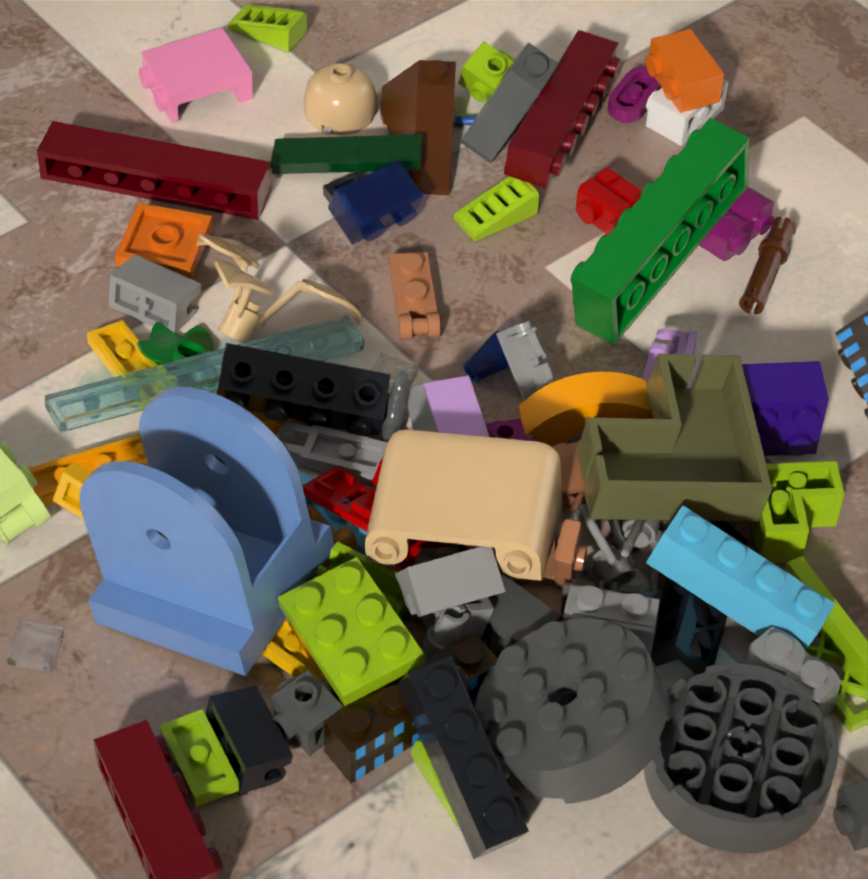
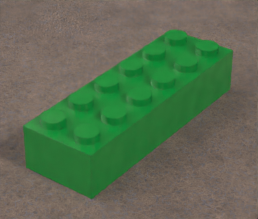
[570,118,749,346]

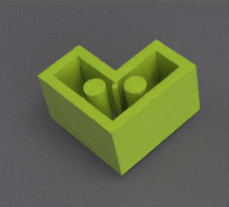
[751,461,845,563]

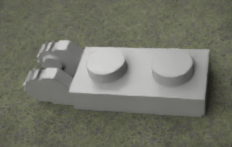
[278,421,388,484]

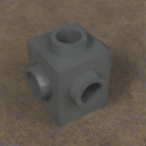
[272,670,343,756]

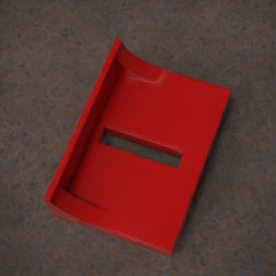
[302,467,376,532]

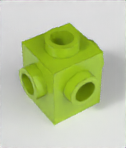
[458,41,514,102]

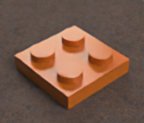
[115,203,213,279]

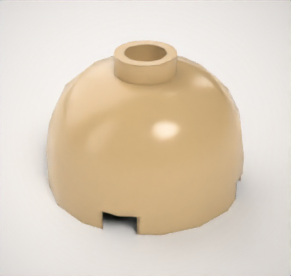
[304,63,377,135]

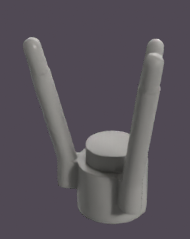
[554,505,637,590]
[592,520,664,598]

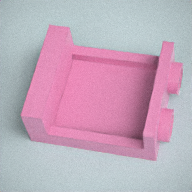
[139,28,253,122]

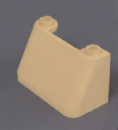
[365,430,563,581]

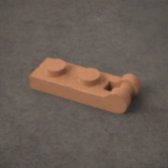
[389,252,440,340]

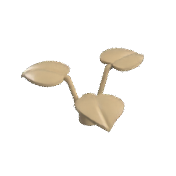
[196,233,362,344]

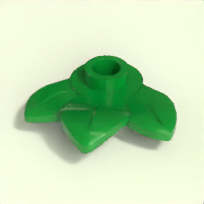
[137,322,214,377]

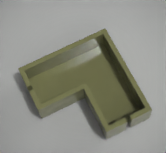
[577,353,772,522]

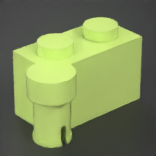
[0,441,51,545]

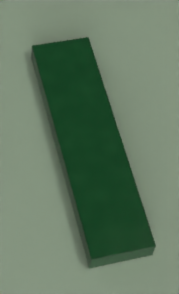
[270,134,424,174]

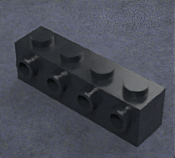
[216,343,391,436]
[397,655,529,859]

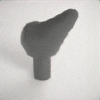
[380,371,408,442]

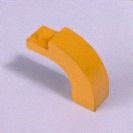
[519,372,653,447]

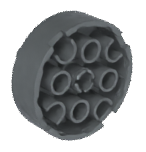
[475,618,671,804]
[644,663,839,853]

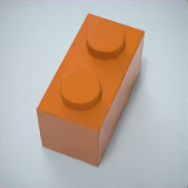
[646,29,724,113]

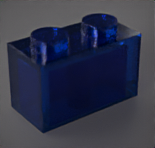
[328,160,423,245]

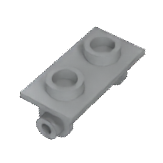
[496,319,556,401]

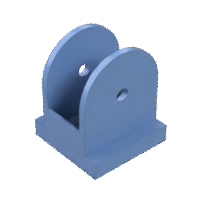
[79,387,334,676]

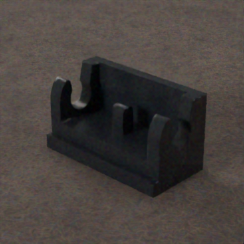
[206,685,293,797]

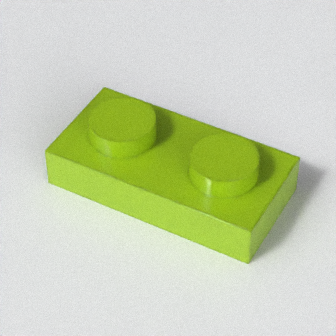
[159,709,239,808]

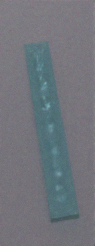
[45,315,365,433]

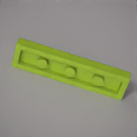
[785,556,868,732]

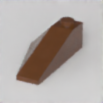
[380,60,456,195]

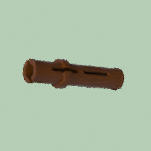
[739,217,797,315]

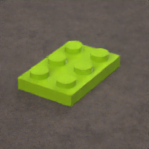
[277,557,426,706]

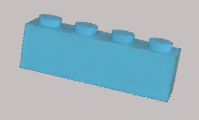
[646,505,835,650]

